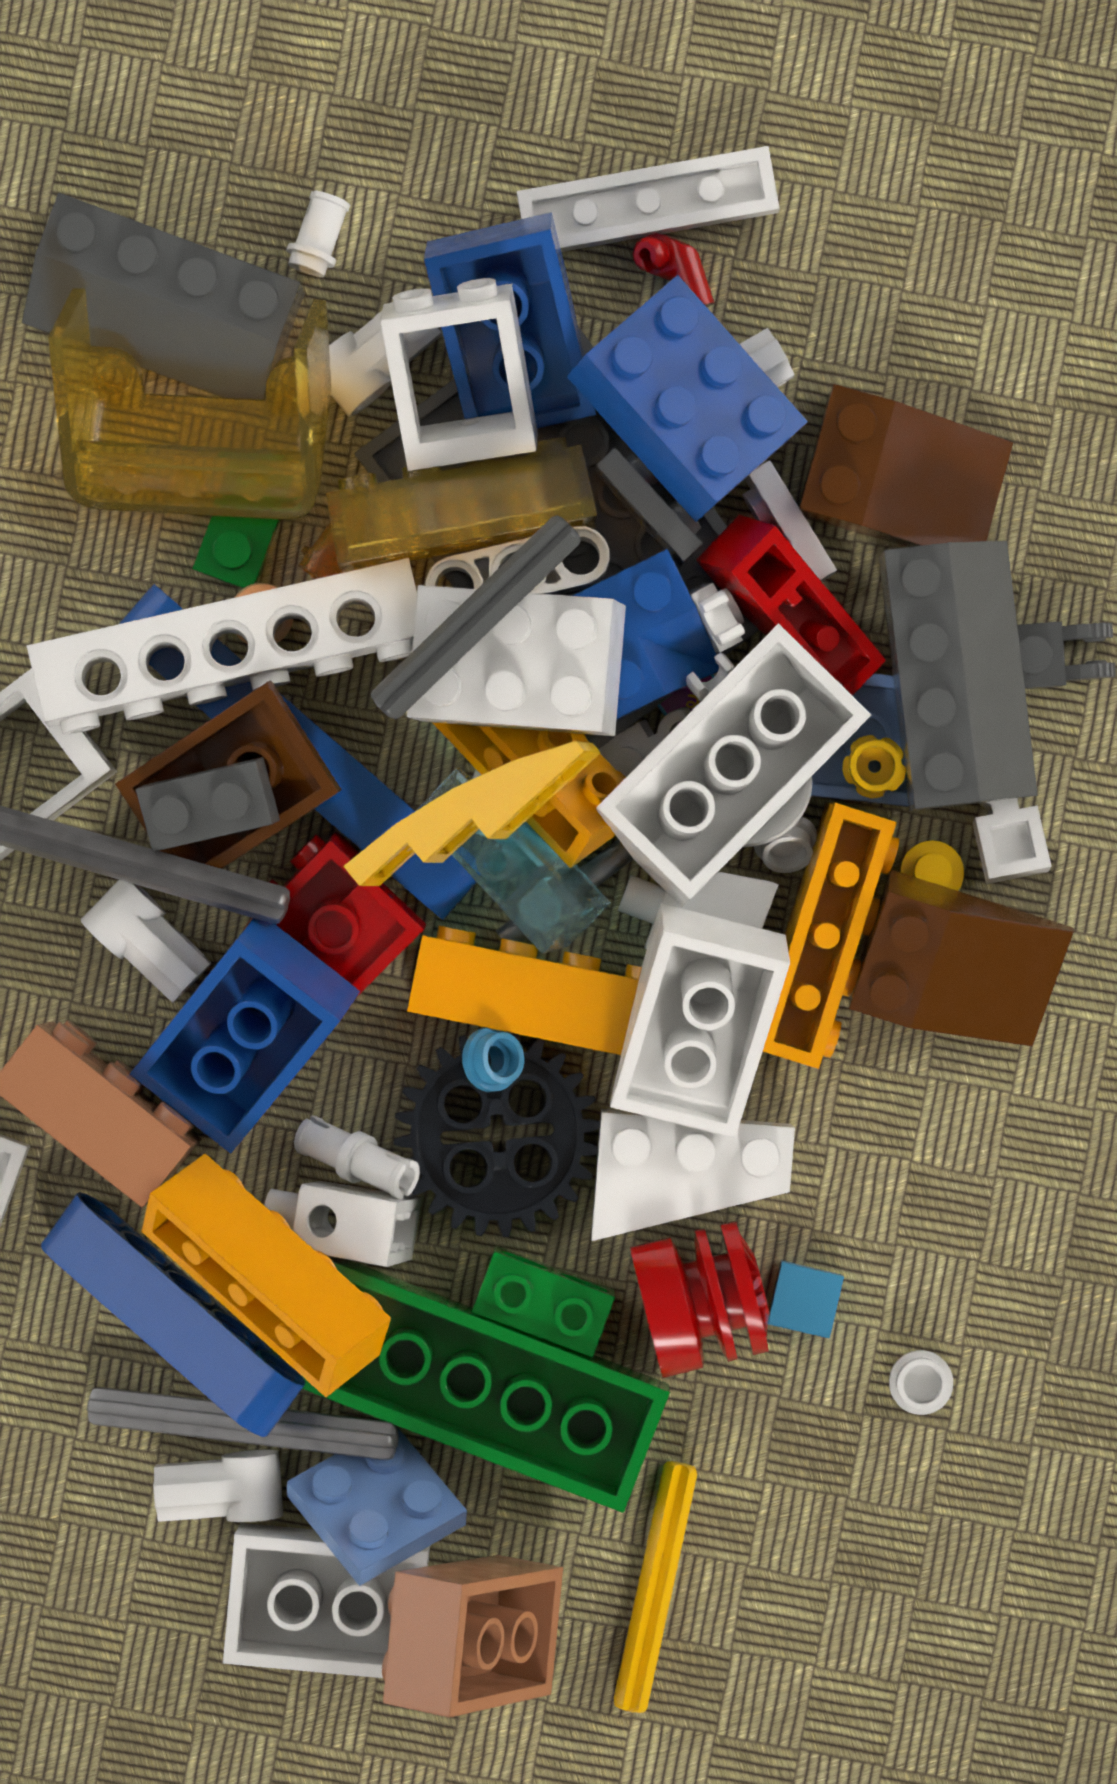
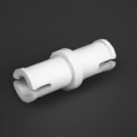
[294,1115,420,1200]

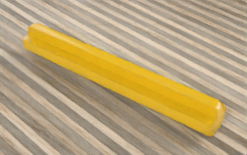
[613,1461,697,1713]

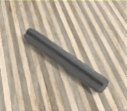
[371,515,581,719]

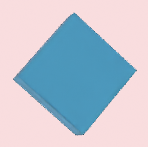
[768,1260,844,1339]

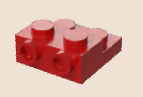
[243,831,426,998]

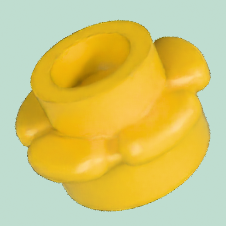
[842,735,906,798]

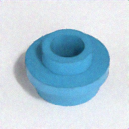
[462,1028,524,1092]

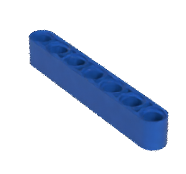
[119,584,486,921]

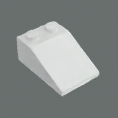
[610,903,790,1138]

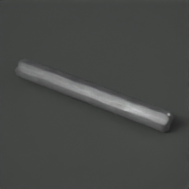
[0,806,290,924]
[87,1387,399,1460]

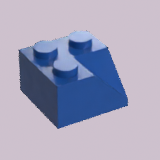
[573,549,719,722]

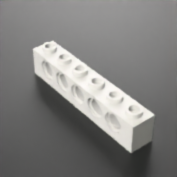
[26,558,417,735]

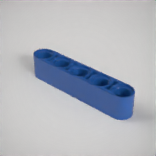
[41,1192,305,1437]

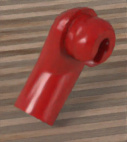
[632,233,715,307]

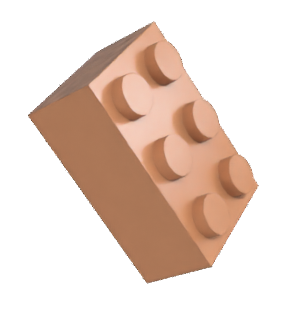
[0,1020,202,1208]
[382,1555,563,1717]

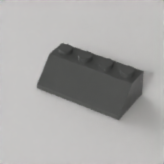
[22,192,305,412]
[879,541,1038,811]

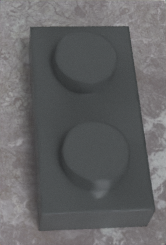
[594,448,703,567]
[136,757,280,852]

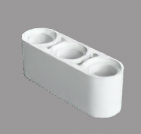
[426,526,610,595]

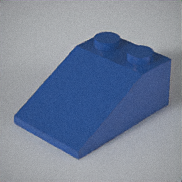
[424,212,596,428]

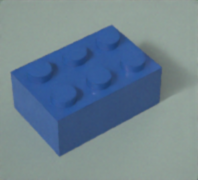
[567,275,808,522]
[130,918,360,1154]

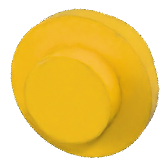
[900,840,964,891]

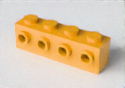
[432,722,626,868]
[763,803,899,1069]
[407,925,642,1055]
[141,1154,391,1397]

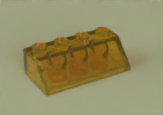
[326,437,597,573]

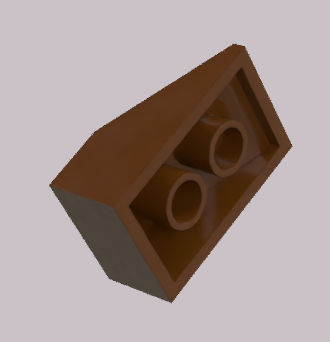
[798,384,1013,547]
[115,680,342,869]
[849,870,1074,1047]

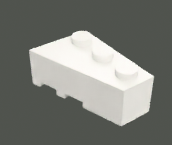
[591,1109,795,1241]

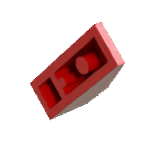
[696,515,886,696]

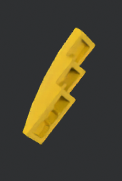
[343,741,601,886]

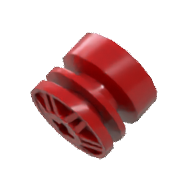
[630,1221,770,1378]

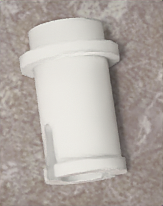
[286,191,350,277]

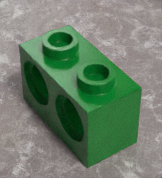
[472,1246,615,1357]

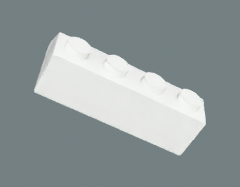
[596,623,871,907]

